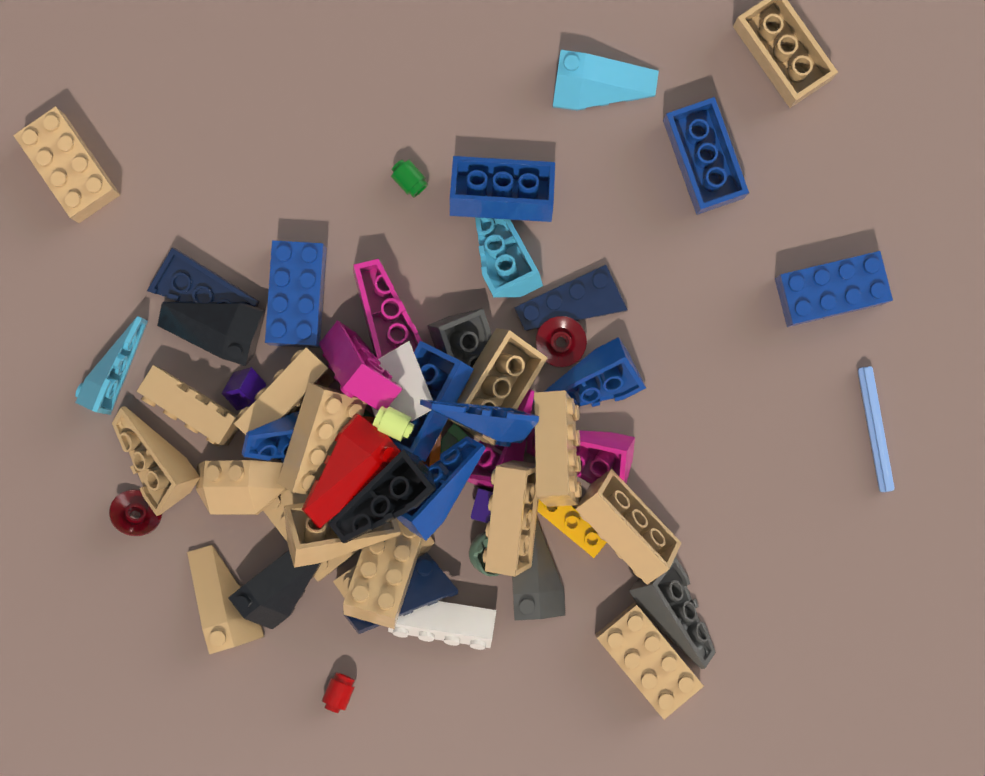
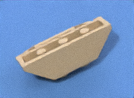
[196,460,287,515]

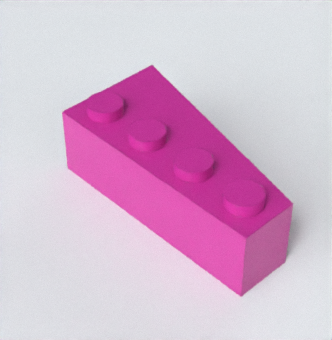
[353,259,423,359]
[319,320,403,411]

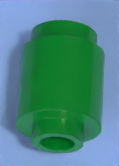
[391,159,428,198]

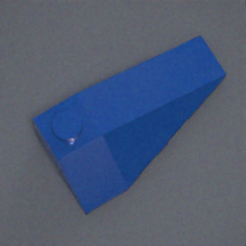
[544,337,646,407]
[420,399,539,447]
[241,410,300,462]
[397,436,486,541]

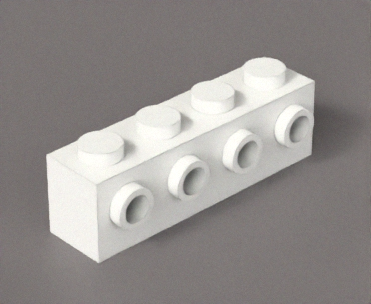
[388,601,496,650]

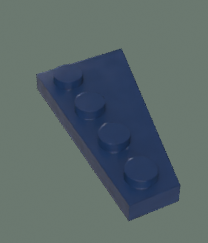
[147,248,260,307]
[514,265,628,331]
[343,552,459,634]

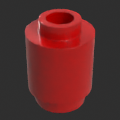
[322,672,355,713]

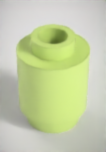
[373,406,415,442]

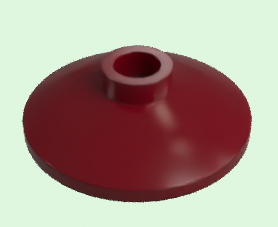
[536,316,587,367]
[109,490,162,536]

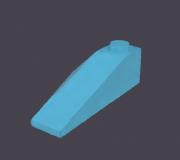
[553,50,659,111]
[475,217,543,297]
[75,316,148,415]

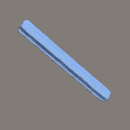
[858,366,894,492]

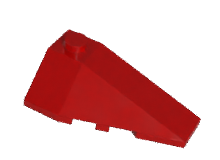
[302,414,401,528]

